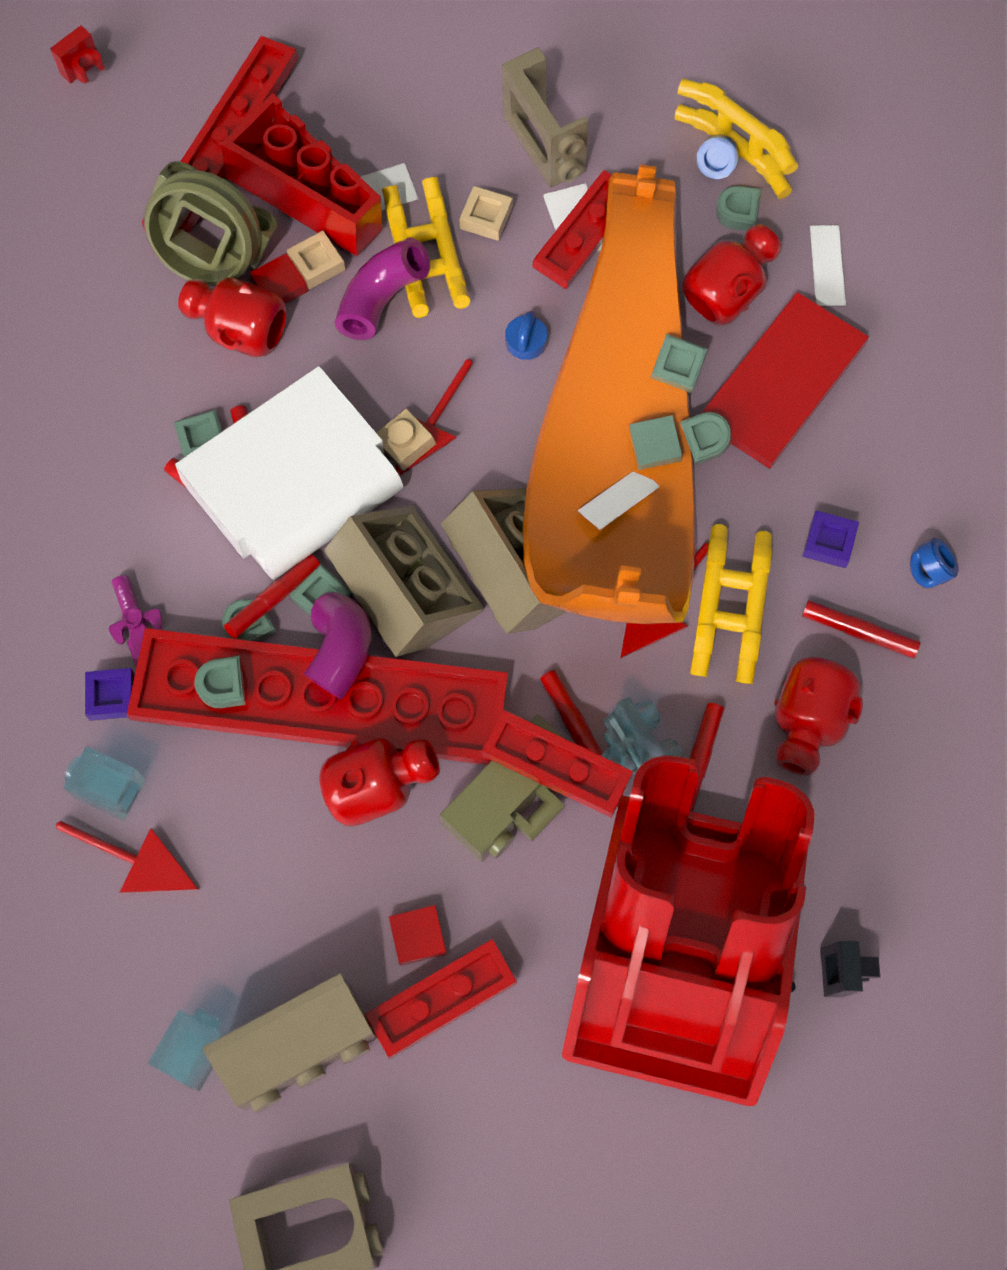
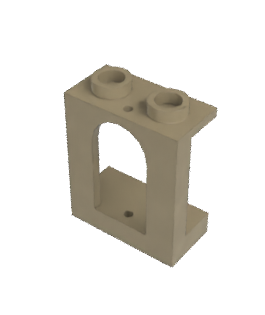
[502,47,588,188]
[228,1163,384,1270]

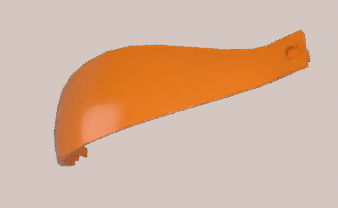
[523,164,695,624]

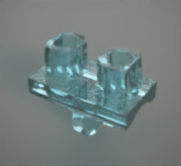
[601,697,684,775]

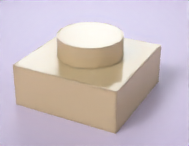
[459,186,513,241]
[287,231,345,290]
[377,409,436,471]

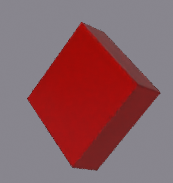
[250,253,308,304]
[388,905,447,966]

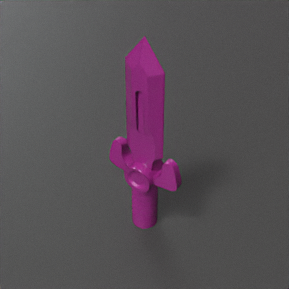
[108,575,162,668]

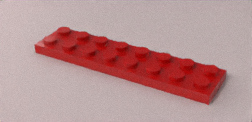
[127,628,508,765]

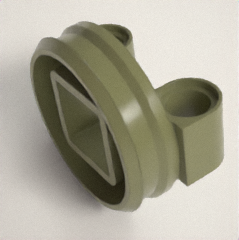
[144,161,277,286]

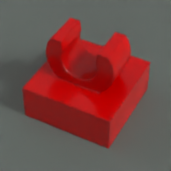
[50,25,105,84]

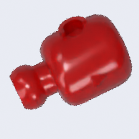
[682,224,782,325]
[178,277,287,357]
[774,657,863,776]
[319,738,440,827]

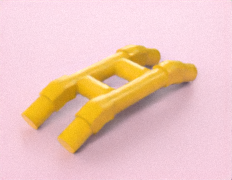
[674,78,798,199]
[381,177,470,318]
[690,524,772,684]

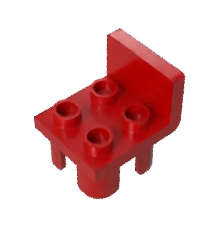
[562,755,815,1106]

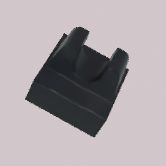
[820,941,881,997]

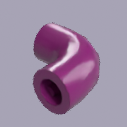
[334,238,430,340]
[304,592,372,700]

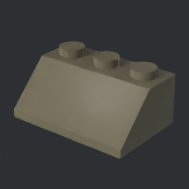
[441,488,567,634]
[324,505,485,657]
[202,973,377,1113]

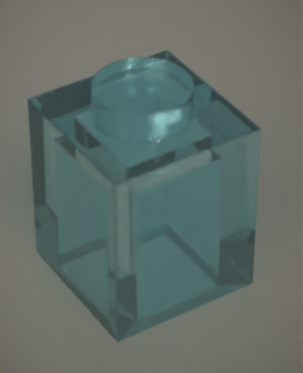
[63,746,146,822]
[148,1008,224,1091]

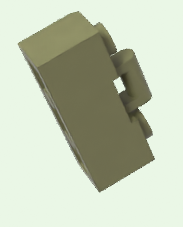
[440,714,565,862]

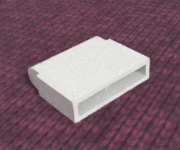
[175,366,403,580]

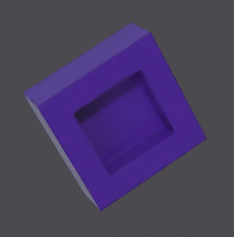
[802,510,859,568]
[85,668,135,721]

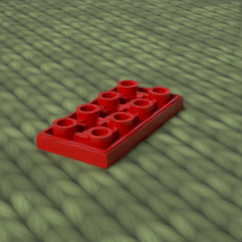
[701,292,869,469]

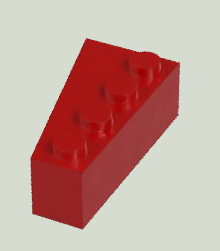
[221,93,382,256]

